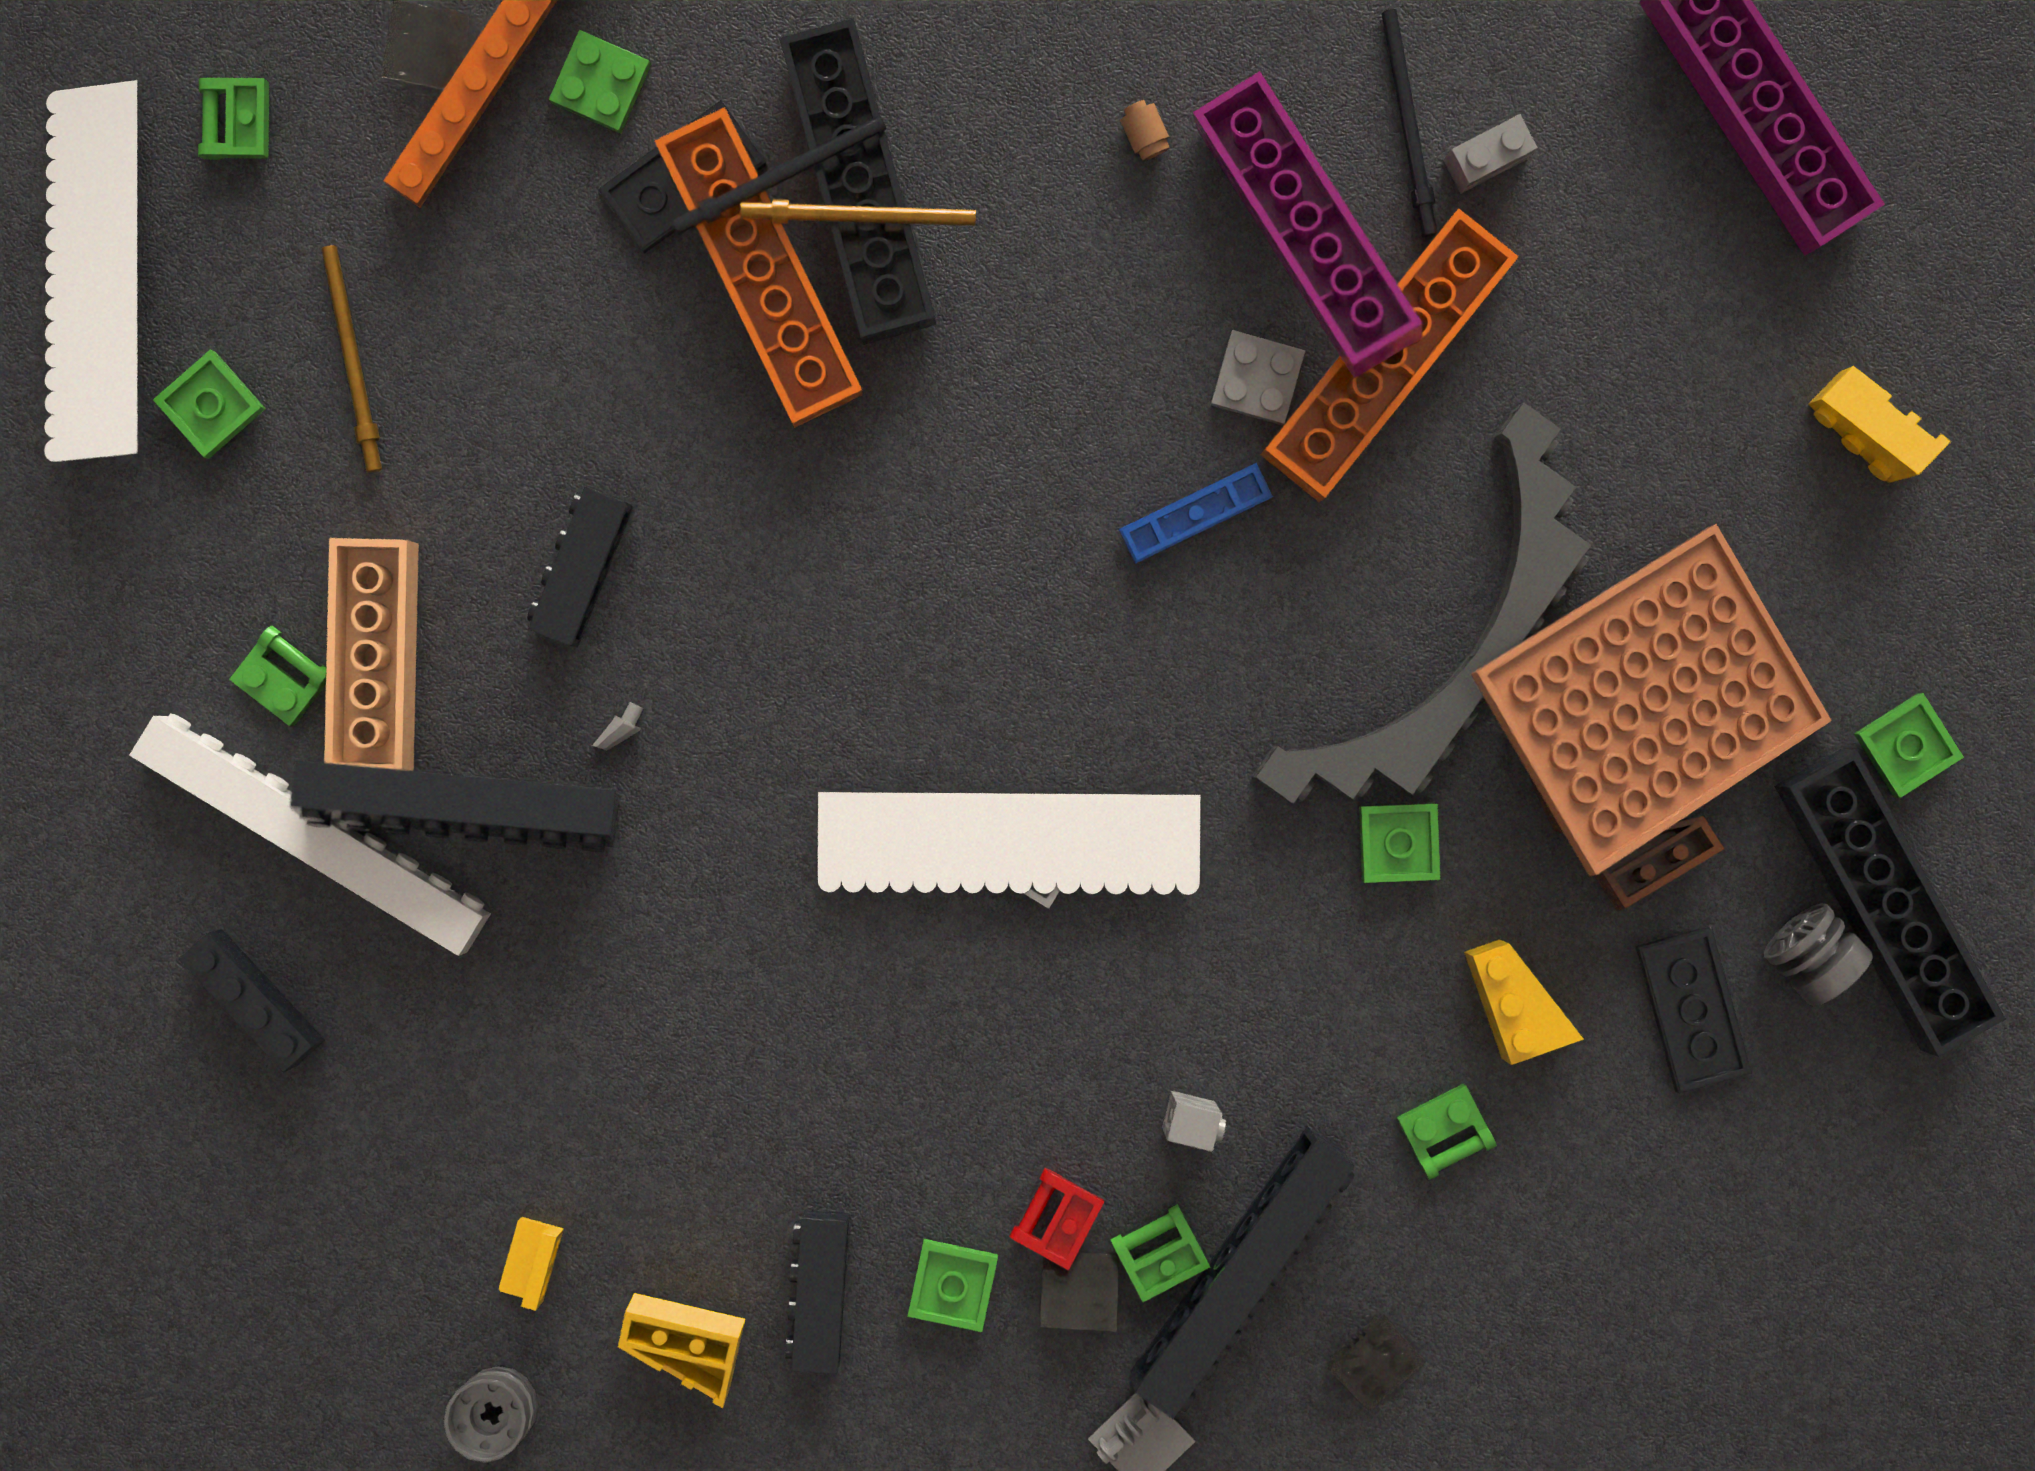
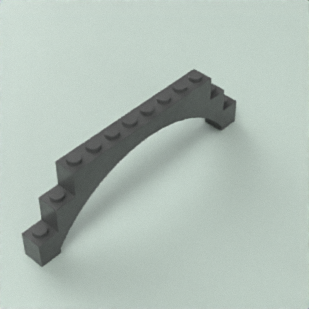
[1252,402,1591,804]

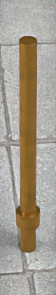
[741,199,976,226]
[321,245,382,473]

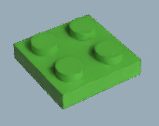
[549,30,651,134]
[153,349,266,459]
[1854,693,1964,798]
[1359,803,1440,883]
[907,1239,998,1332]

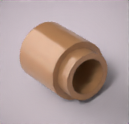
[1120,100,1170,161]

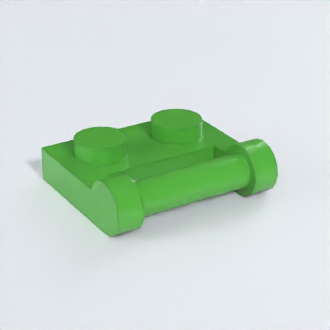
[198,78,269,160]
[229,626,326,726]
[1396,1083,1497,1180]
[1111,1204,1210,1302]

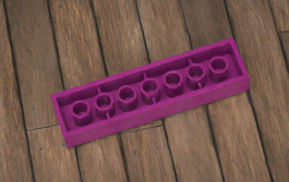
[1639,0,1885,256]
[1193,71,1422,378]

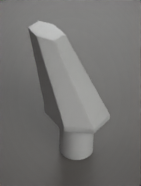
[592,702,644,751]

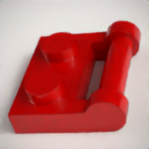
[1009,1168,1105,1270]

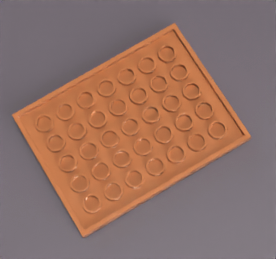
[1471,524,1832,876]

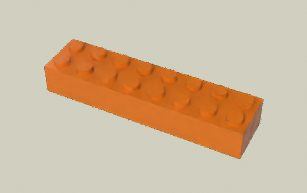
[655,107,863,428]
[1260,208,1519,502]

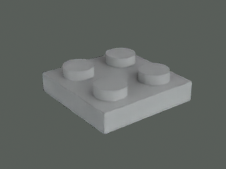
[1210,330,1305,426]

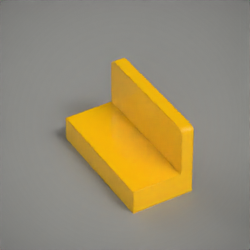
[499,1217,564,1311]

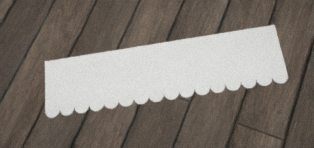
[44,80,137,462]
[818,792,1200,895]

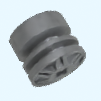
[1764,903,1873,1006]
[444,1366,538,1462]

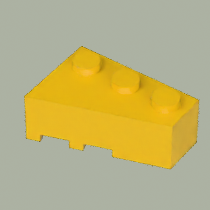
[1808,366,1951,483]
[1464,939,1584,1065]
[618,1293,745,1408]

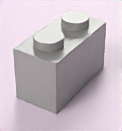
[1443,114,1538,194]
[1162,1091,1226,1152]

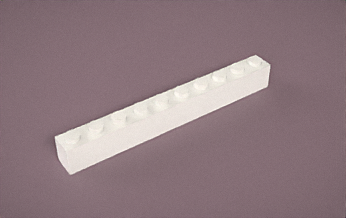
[129,713,491,956]

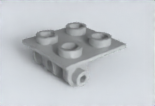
[1088,1393,1195,1471]

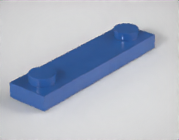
[1119,463,1273,564]

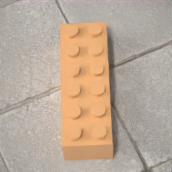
[324,538,419,771]

